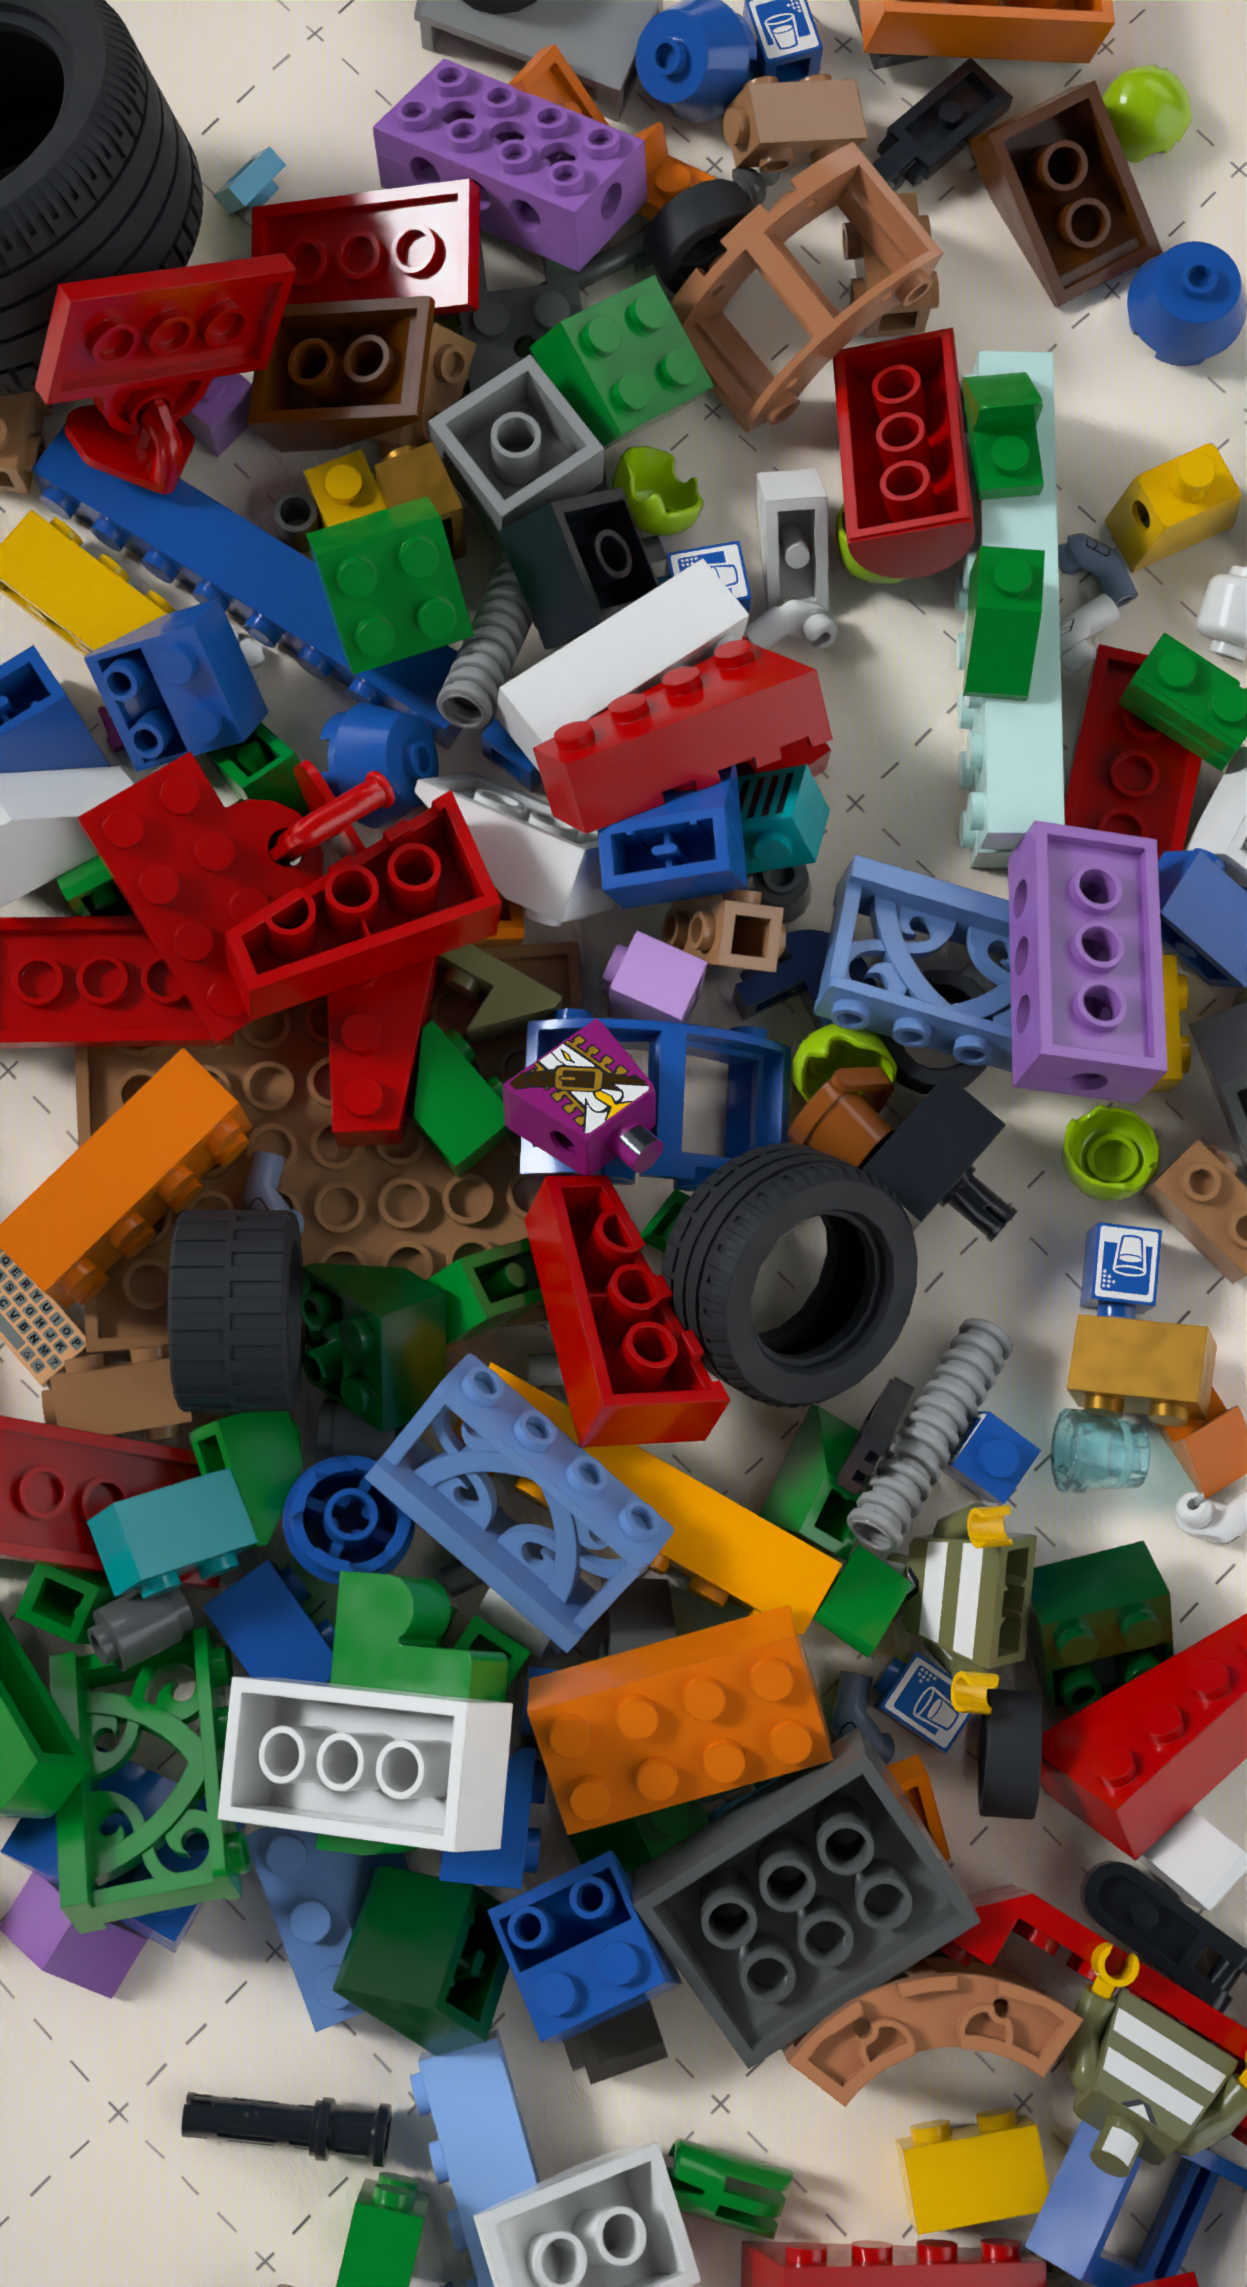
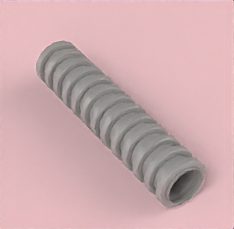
[436,549,533,730]
[847,1318,1013,1552]

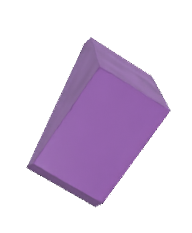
[0,1872,149,1999]

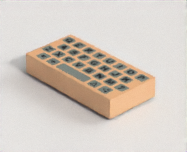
[0,1252,86,1388]

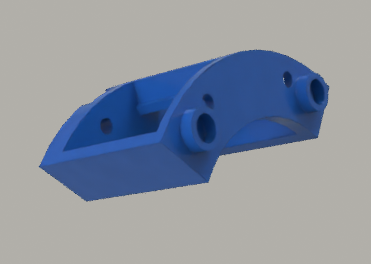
[520,1008,791,1192]
[1025,2120,1247,2287]

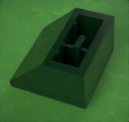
[300,1263,447,1434]
[1027,1541,1174,1718]
[332,1865,510,2056]

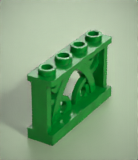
[49,1626,250,1934]

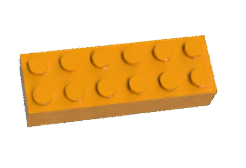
[453,1362,842,1636]

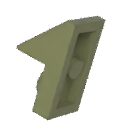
[438,944,562,1044]

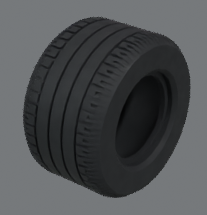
[0,0,203,396]

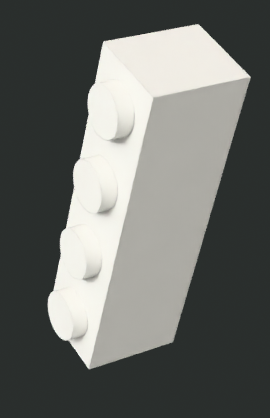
[495,558,749,772]

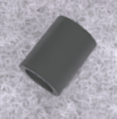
[274,491,321,553]

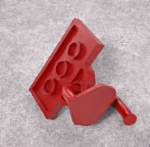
[34,253,296,494]
[76,751,395,1043]

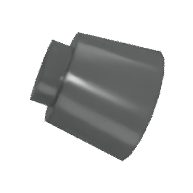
[747,865,812,924]

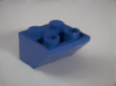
[84,598,269,772]
[0,645,111,773]
[597,765,748,909]
[439,1744,548,1889]
[487,1851,683,2043]

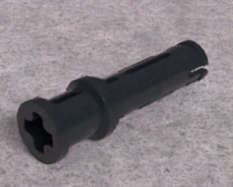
[181,2092,392,2168]

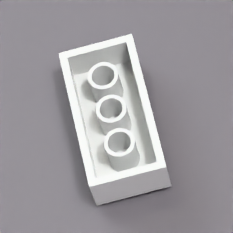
[218,1677,513,1852]

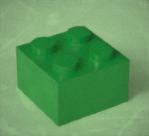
[529,275,714,450]
[306,496,474,675]

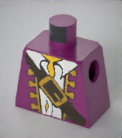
[502,1018,663,1175]

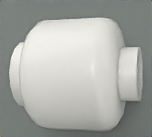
[1196,565,1247,662]

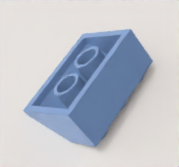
[245,1826,409,2033]

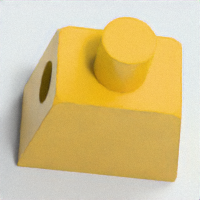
[1104,443,1242,573]

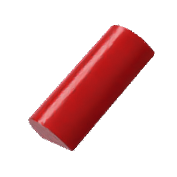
[833,327,975,579]

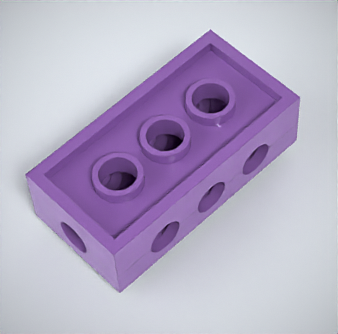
[372,58,647,272]
[1008,820,1167,1104]

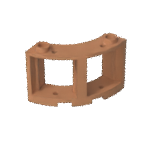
[670,142,944,432]
[781,1956,1084,2107]

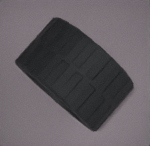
[167,1210,304,1412]

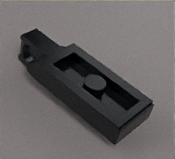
[872,58,1013,191]

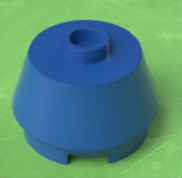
[636,0,757,123]
[1127,241,1247,366]
[320,702,439,829]
[283,1455,415,1585]

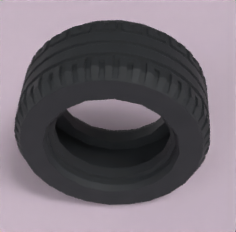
[662,1143,918,1408]

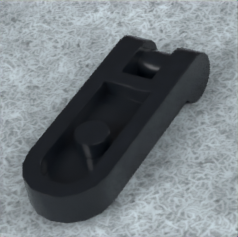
[1080,1860,1247,2013]

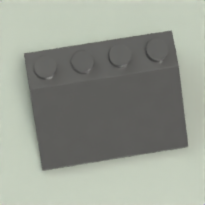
[632,1726,981,2069]

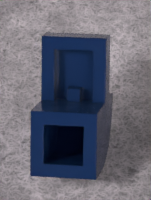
[732,929,878,1030]

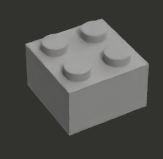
[428,355,604,549]

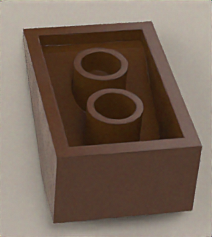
[967,80,1163,307]
[247,295,435,452]

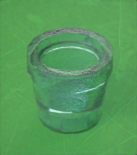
[1051,1408,1150,1493]

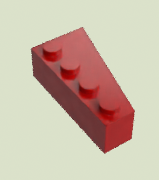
[533,640,833,834]
[225,790,502,1021]
[327,955,439,1147]
[524,1175,731,1448]
[1040,1613,1247,1861]
[741,2238,1046,2287]

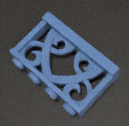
[814,854,1012,1072]
[364,1353,674,1653]

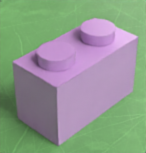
[602,930,708,1024]

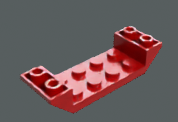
[938,1884,1247,2146]

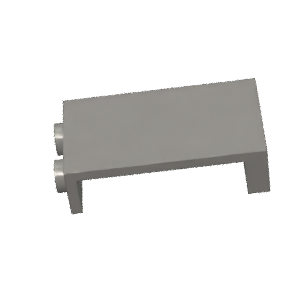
[414,0,663,122]

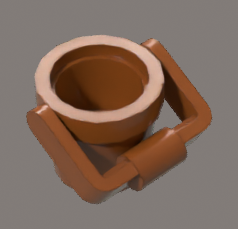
[787,1067,895,1170]

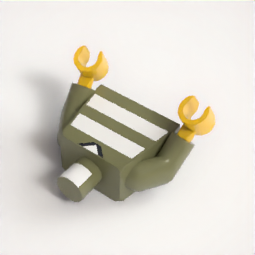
[884,1503,1037,1715]
[1064,1942,1247,2178]

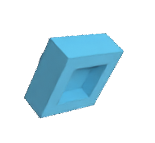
[213,146,286,215]

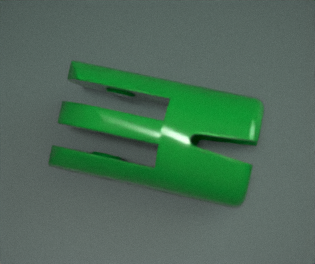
[666,2138,794,2240]

